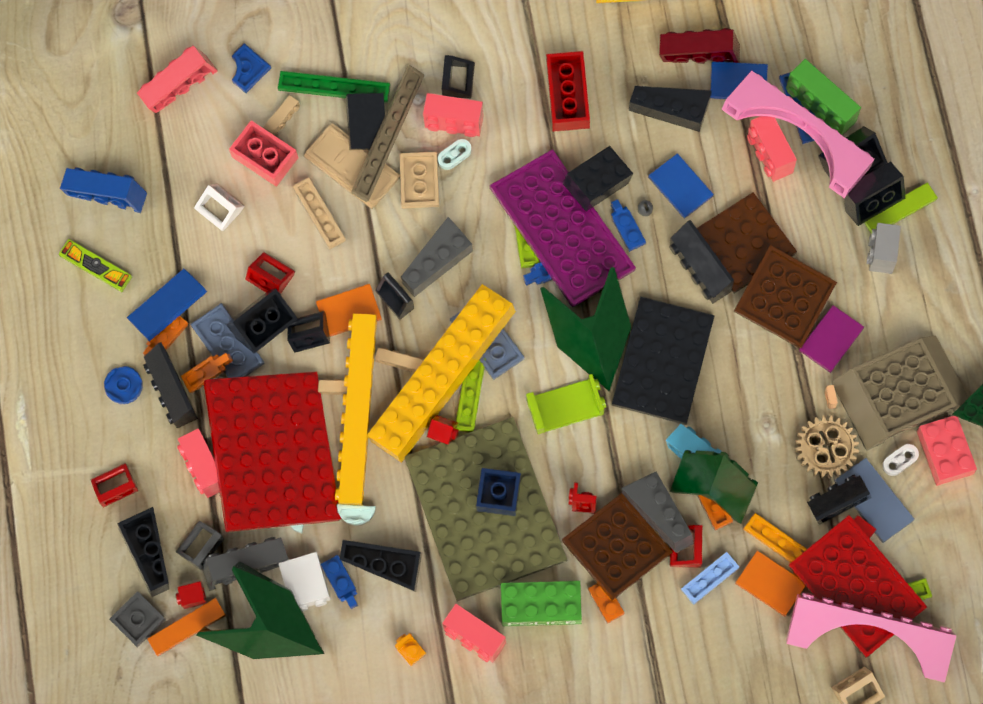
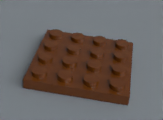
[697,192,797,294]
[733,245,837,349]
[562,493,672,601]

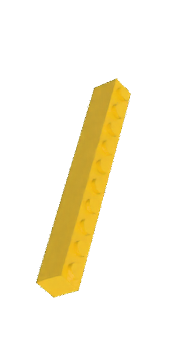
[335,313,377,505]

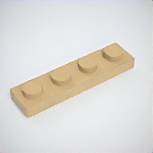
[293,178,346,250]

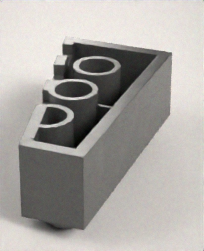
[202,537,288,591]

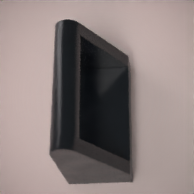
[441,55,475,98]
[376,272,414,320]
[287,311,330,353]

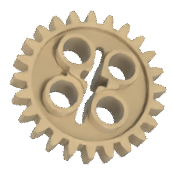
[795,415,859,479]

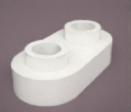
[883,444,919,476]

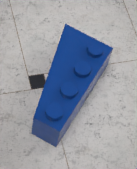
[60,167,147,213]

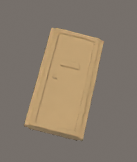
[303,123,400,209]

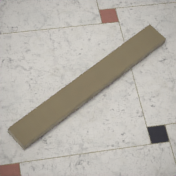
[351,65,425,202]

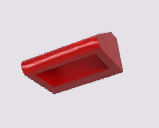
[245,252,296,295]
[90,463,138,508]
[670,525,703,568]

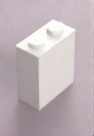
[279,552,331,611]

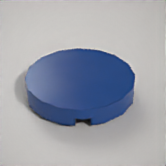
[104,366,143,404]

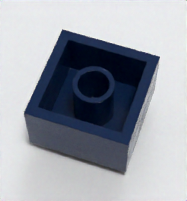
[476,468,521,516]

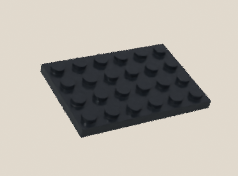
[612,296,715,425]

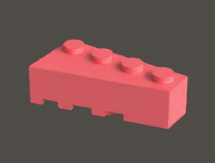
[137,46,218,113]

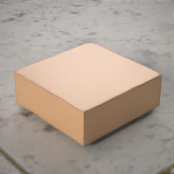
[824,385,838,409]

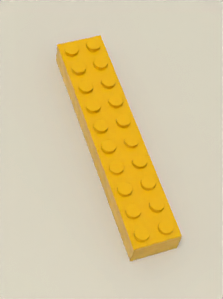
[367,284,516,463]

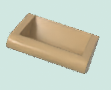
[831,667,885,704]

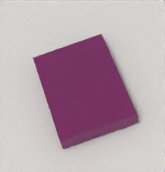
[799,305,864,373]

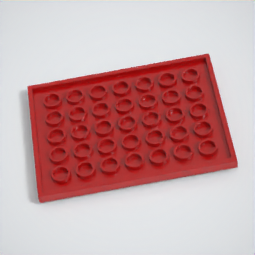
[203,372,341,532]

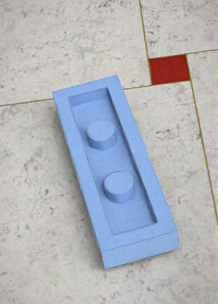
[681,552,739,605]

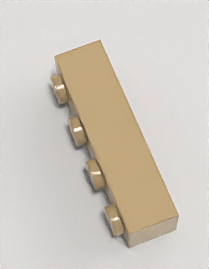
[263,95,300,137]
[375,347,424,372]
[318,379,347,395]

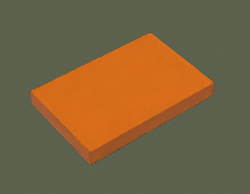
[316,284,382,337]
[735,551,805,617]

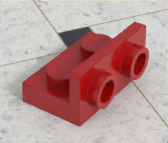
[569,482,597,514]

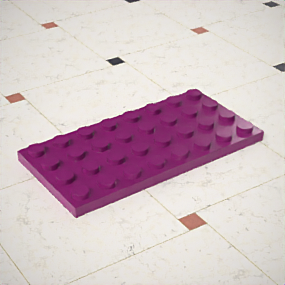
[490,149,636,308]

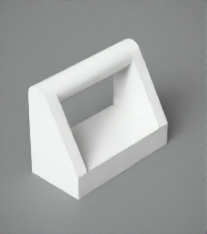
[194,184,245,231]

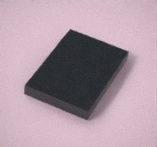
[346,93,385,150]

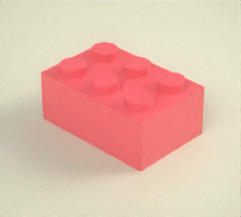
[423,93,484,137]
[747,116,797,182]
[229,121,298,187]
[917,416,977,486]
[177,428,220,498]
[442,604,506,663]

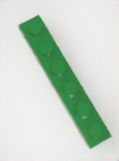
[278,71,390,103]

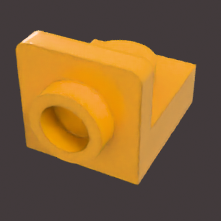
[395,633,426,666]

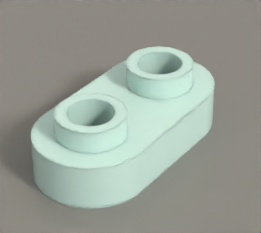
[438,139,472,170]

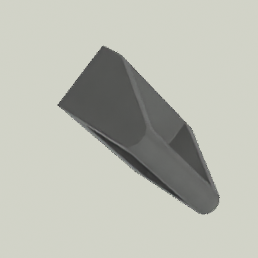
[176,521,224,570]

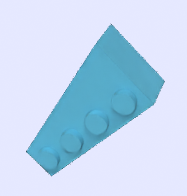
[666,424,722,459]

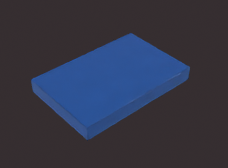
[711,62,768,99]
[648,153,714,219]

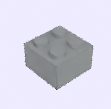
[867,223,901,274]

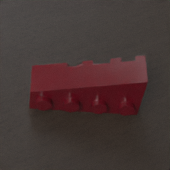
[659,28,740,64]

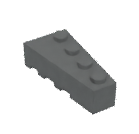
[401,217,473,297]
[621,471,693,552]

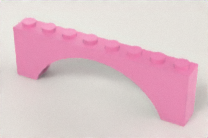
[722,71,874,198]
[786,593,956,682]

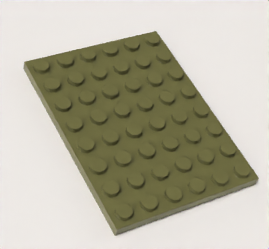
[404,417,567,601]

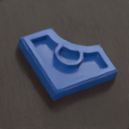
[232,43,271,93]

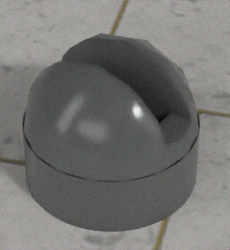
[638,200,653,216]

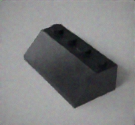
[669,220,734,304]
[143,342,198,428]

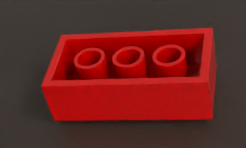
[546,51,590,132]

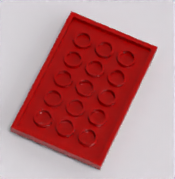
[788,515,927,658]

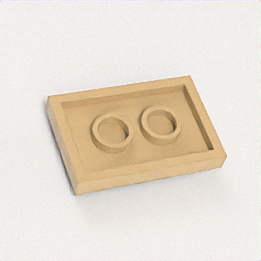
[400,152,439,209]

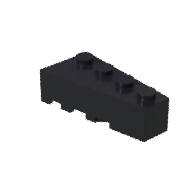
[629,86,712,132]
[117,507,170,597]
[340,540,422,592]

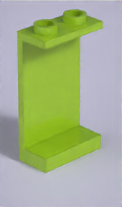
[526,374,606,435]

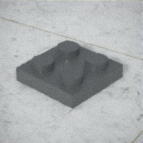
[109,591,166,648]

